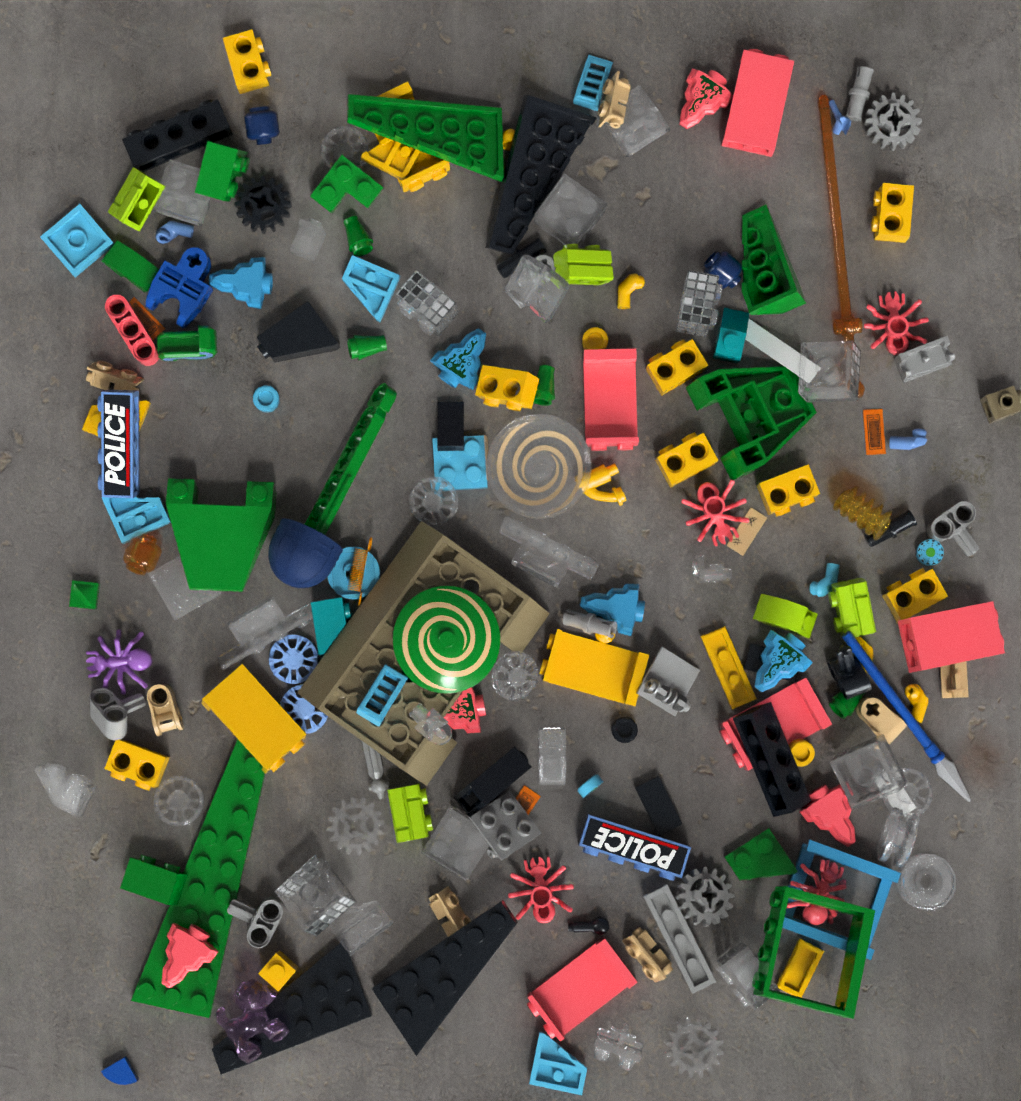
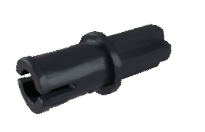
[497,238,547,278]
[864,510,917,547]

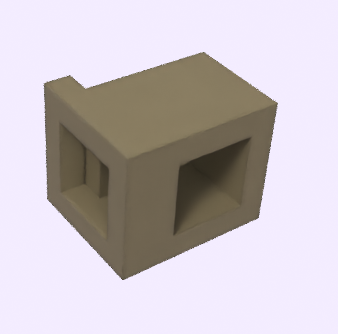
[980,386,1021,424]

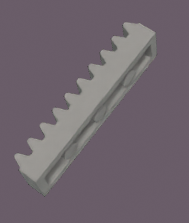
[643,884,716,994]

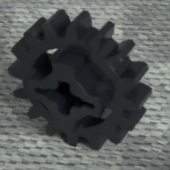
[234,176,292,234]

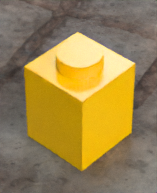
[258,950,299,991]

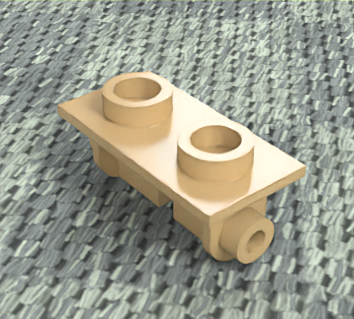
[598,71,631,128]
[86,361,144,391]
[940,661,968,698]
[429,886,471,936]
[622,927,673,983]

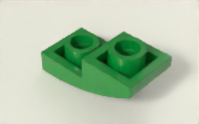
[101,240,159,293]

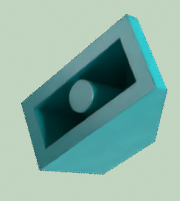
[712,307,750,364]
[311,597,352,656]

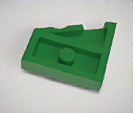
[724,828,798,881]

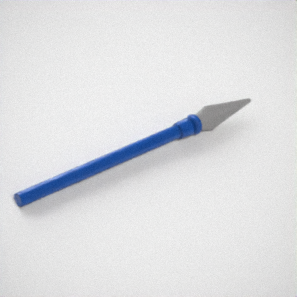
[842,631,971,802]

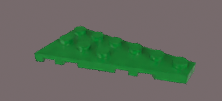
[347,94,504,182]

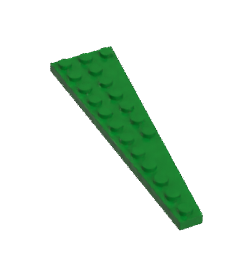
[131,702,281,1018]

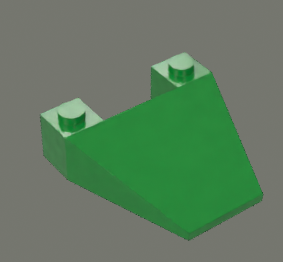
[686,366,817,480]
[166,478,277,592]

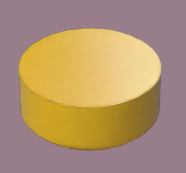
[582,327,608,350]
[789,739,815,767]

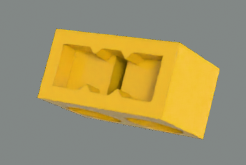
[223,29,272,94]
[871,183,914,243]
[646,339,708,396]
[475,365,539,411]
[655,432,718,488]
[757,464,820,517]
[882,568,948,623]
[104,739,170,791]

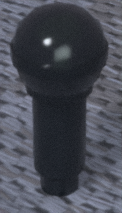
[568,916,610,935]

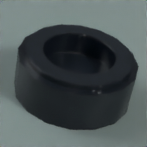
[611,717,638,743]

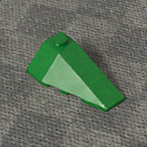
[742,205,806,315]

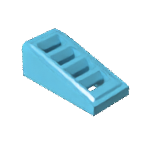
[573,55,613,111]
[356,664,408,726]

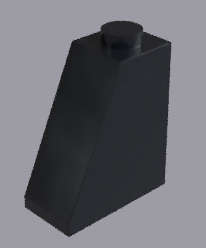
[257,301,340,363]
[454,747,532,817]

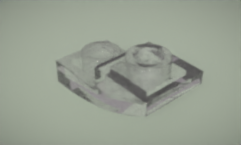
[538,728,566,785]

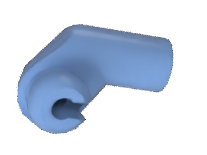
[155,221,194,244]
[889,429,927,450]

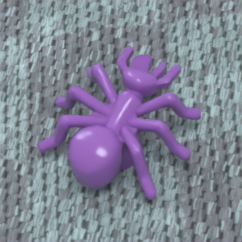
[86,629,153,695]

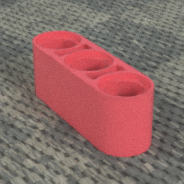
[105,295,159,366]

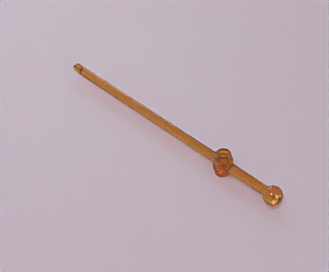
[818,95,865,399]

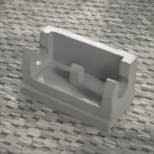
[894,336,955,383]

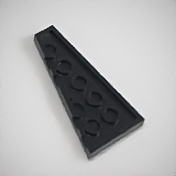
[485,95,597,255]
[372,900,518,1056]
[212,939,372,1075]

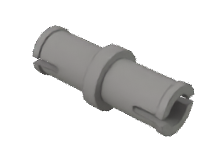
[845,66,874,122]
[563,609,617,638]

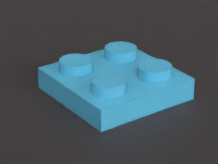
[40,204,114,278]
[432,435,488,491]

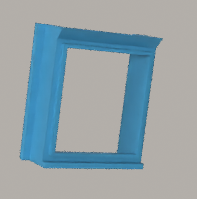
[782,840,901,960]

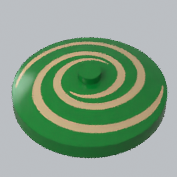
[393,586,500,693]

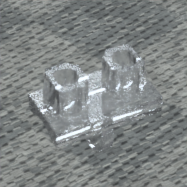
[409,703,452,745]
[594,1022,644,1071]

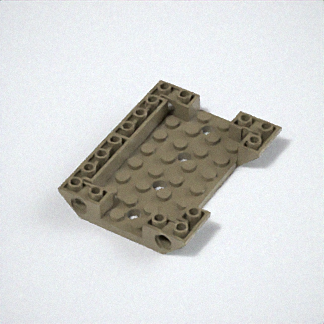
[297,521,550,786]

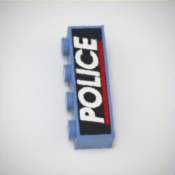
[97,390,139,498]
[578,814,691,881]

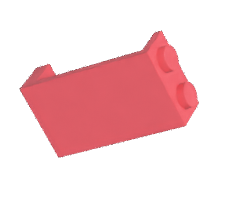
[722,49,794,157]
[583,348,639,451]
[898,601,1005,673]
[719,678,832,771]
[527,937,638,1042]

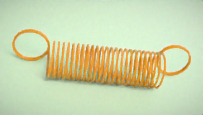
[347,537,372,606]

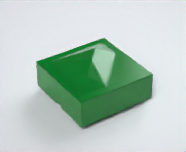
[69,580,100,610]

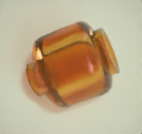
[123,534,162,575]

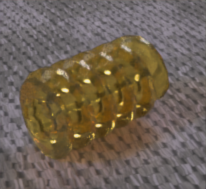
[833,485,892,540]

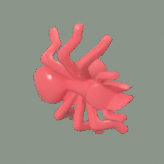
[864,291,929,356]
[681,480,749,547]
[508,857,574,923]
[787,859,846,926]

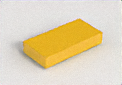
[776,938,824,998]

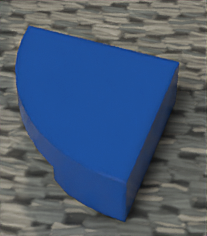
[101,1056,139,1085]

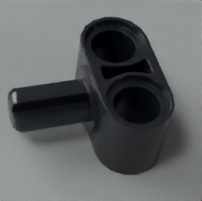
[827,645,872,700]

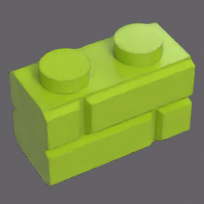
[108,167,166,232]
[553,244,614,285]
[828,578,876,637]
[387,784,433,843]

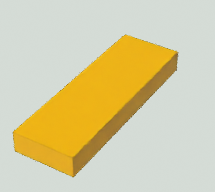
[700,626,757,710]

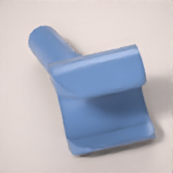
[828,100,851,135]

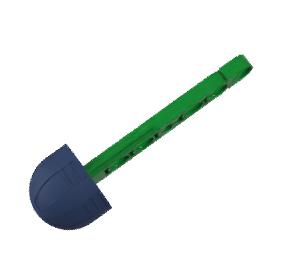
[268,383,397,588]

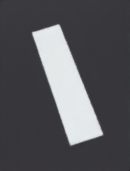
[745,319,821,383]

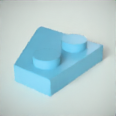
[342,255,400,323]
[102,497,171,544]
[529,1031,587,1095]

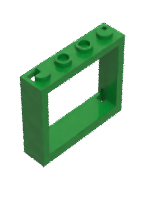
[752,886,875,1019]

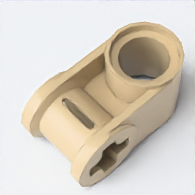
[147,684,184,736]
[855,697,907,745]

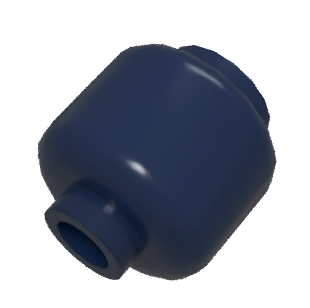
[244,106,280,145]
[703,250,742,289]

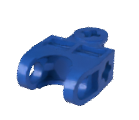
[146,247,213,328]

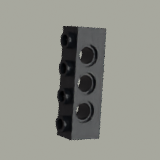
[122,99,233,172]
[733,702,811,817]

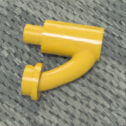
[575,463,627,506]

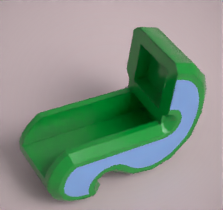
[157,326,218,361]

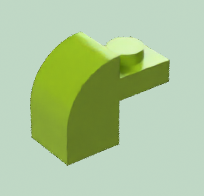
[753,594,818,639]

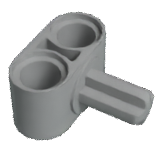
[926,501,979,557]
[90,688,146,740]
[227,896,283,948]

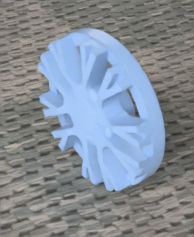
[269,635,319,684]
[280,684,328,734]

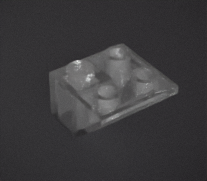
[35,762,96,817]

